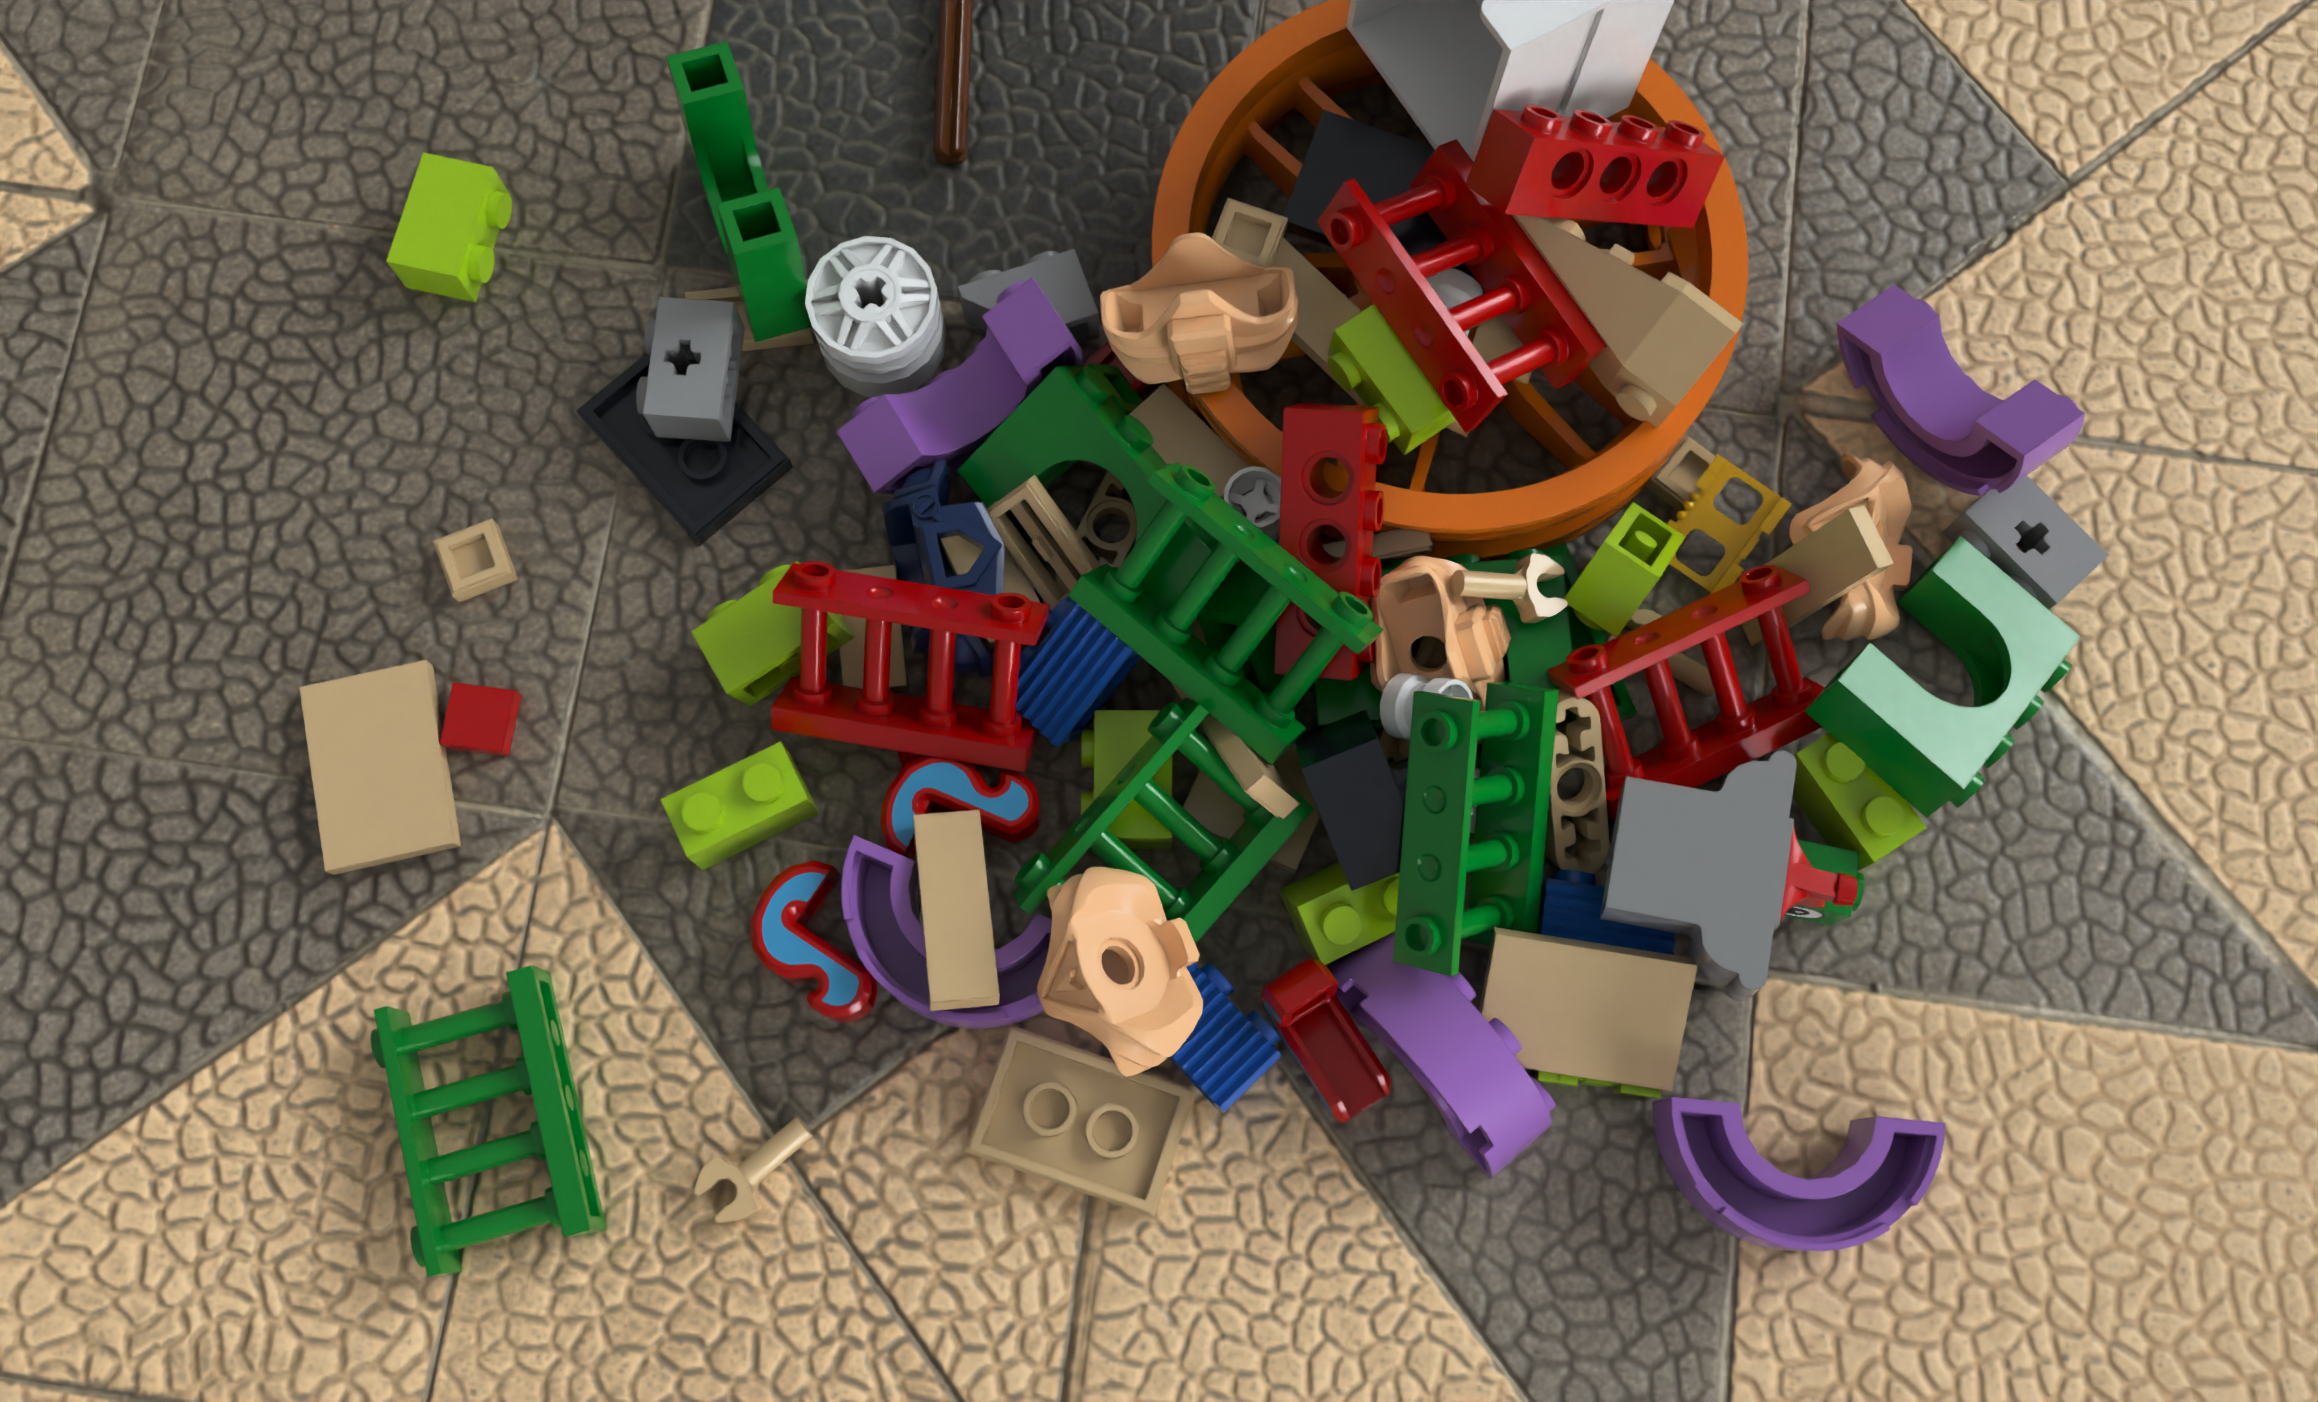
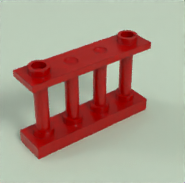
[1316,139,1607,433]
[771,561,1049,772]
[1547,565,1824,822]

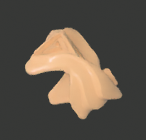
[1100,232,1299,394]
[1789,453,1913,641]
[1370,556,1511,745]
[1037,867,1203,1077]

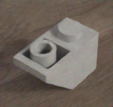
[958,249,1100,345]

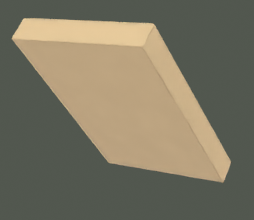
[299,660,461,875]
[1479,927,1698,1091]
[964,1024,1197,1218]

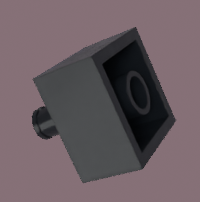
[1295,709,1409,891]

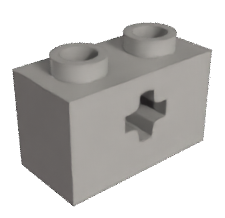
[636,297,745,442]
[1942,476,2109,609]

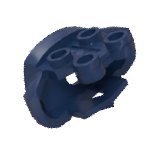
[882,459,1046,678]

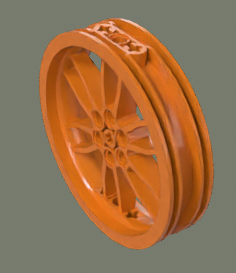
[1151,0,1748,561]

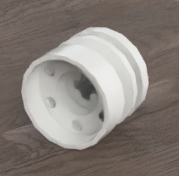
[805,236,947,397]

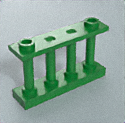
[1068,462,1383,765]
[1393,681,1559,976]
[1012,697,1314,944]
[371,965,607,1277]

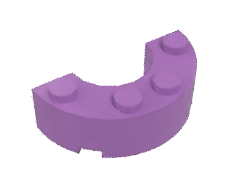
[836,277,1082,494]
[1837,285,2085,496]
[841,835,1052,1029]
[1327,932,1556,1179]
[1652,1097,1945,1251]

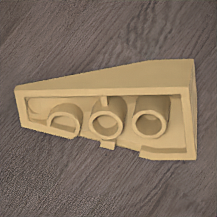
[1512,215,1744,428]

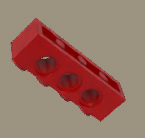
[1465,104,1725,228]
[1274,403,1387,681]

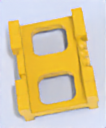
[1667,454,1792,594]

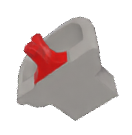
[1599,750,1858,1001]

